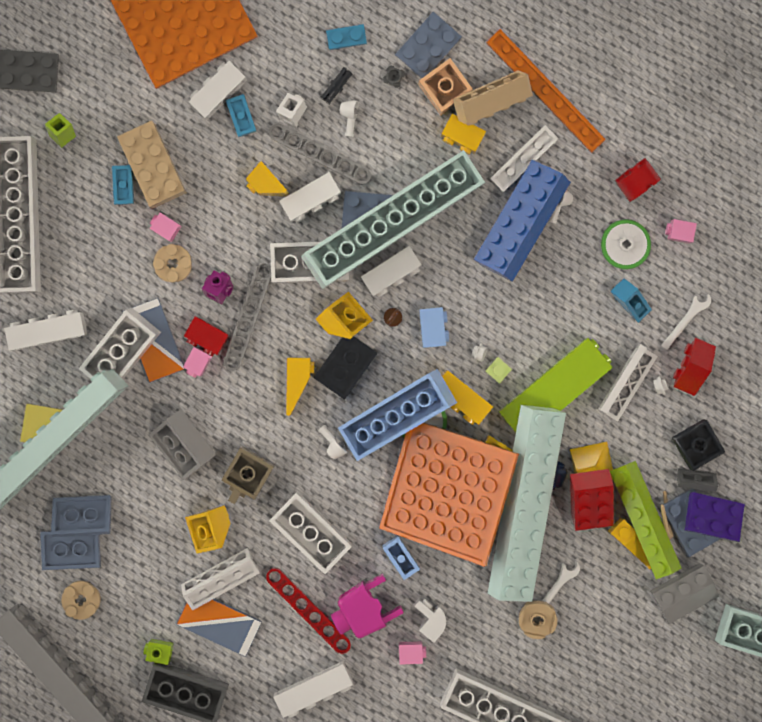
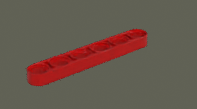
[266,568,351,654]

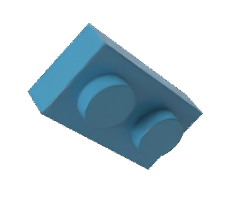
[326,24,367,50]
[226,94,257,137]
[112,165,134,205]

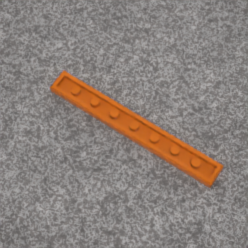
[486,29,606,153]

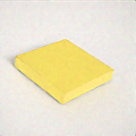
[20,404,62,442]

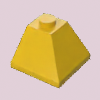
[246,161,289,197]
[316,291,373,339]
[570,441,613,480]
[185,505,231,554]

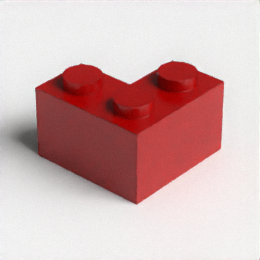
[673,337,716,396]

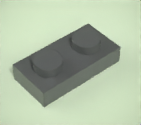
[677,468,718,492]

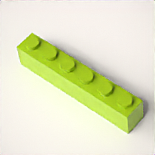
[610,461,682,579]

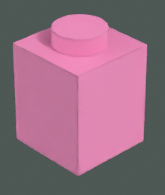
[150,213,182,242]
[665,219,697,244]
[183,347,212,378]
[399,641,426,665]

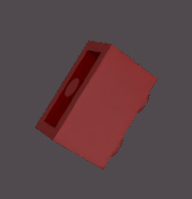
[184,316,230,357]

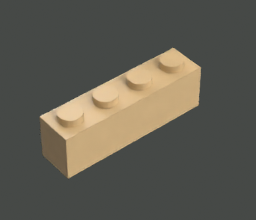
[453,70,533,125]

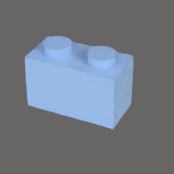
[419,307,449,348]
[382,535,420,580]

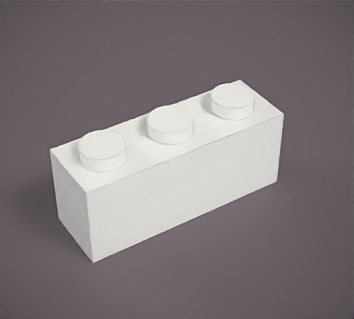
[189,61,247,120]
[279,172,341,223]
[361,246,422,298]

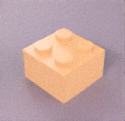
[418,58,473,116]

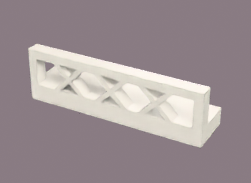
[598,344,658,422]
[181,548,260,610]

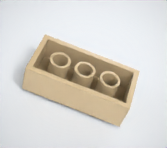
[117,121,187,209]

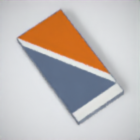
[122,298,186,383]
[176,599,262,657]

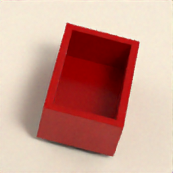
[570,469,614,531]

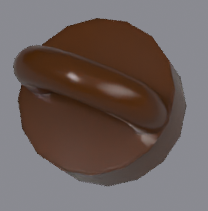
[384,308,402,327]

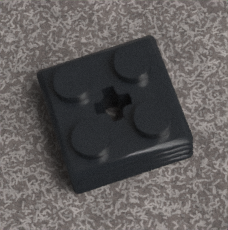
[672,419,725,471]

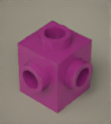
[202,270,233,305]

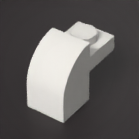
[414,598,446,643]

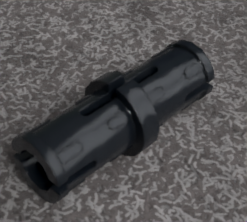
[320,67,353,105]

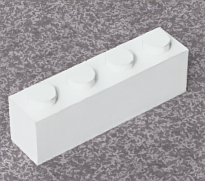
[4,309,88,351]
[273,661,353,718]

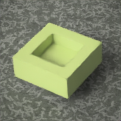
[485,357,512,384]

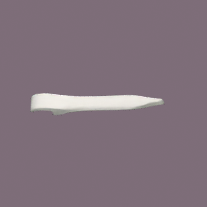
[661,294,711,350]
[536,561,580,618]

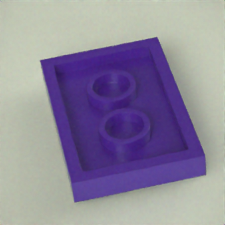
[684,492,745,542]

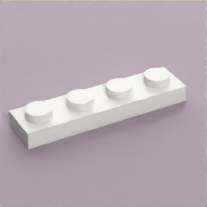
[490,125,558,193]

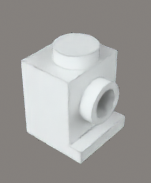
[276,93,307,128]

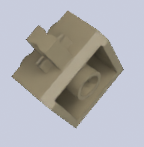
[221,446,275,504]

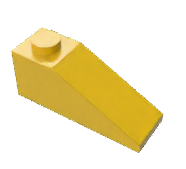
[286,358,315,416]
[608,517,651,569]

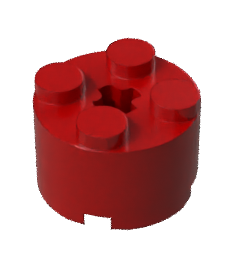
[614,158,661,202]

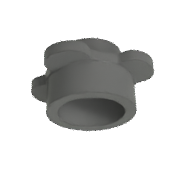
[383,65,405,88]

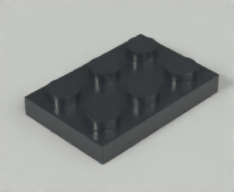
[314,336,378,400]

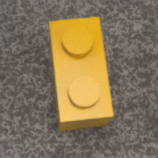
[441,113,486,155]

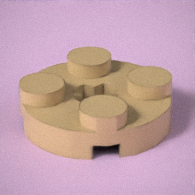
[153,244,192,283]
[61,581,101,620]
[519,601,557,639]

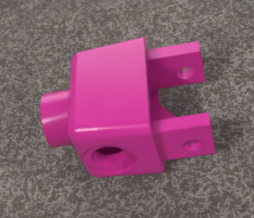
[331,573,404,639]

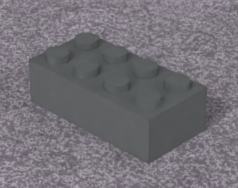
[141,663,229,722]

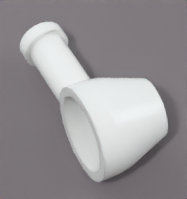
[340,100,359,137]
[549,190,573,224]
[318,425,348,459]

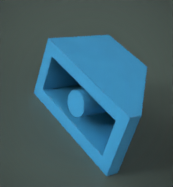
[610,278,652,323]

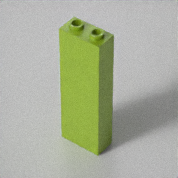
[498,338,613,433]

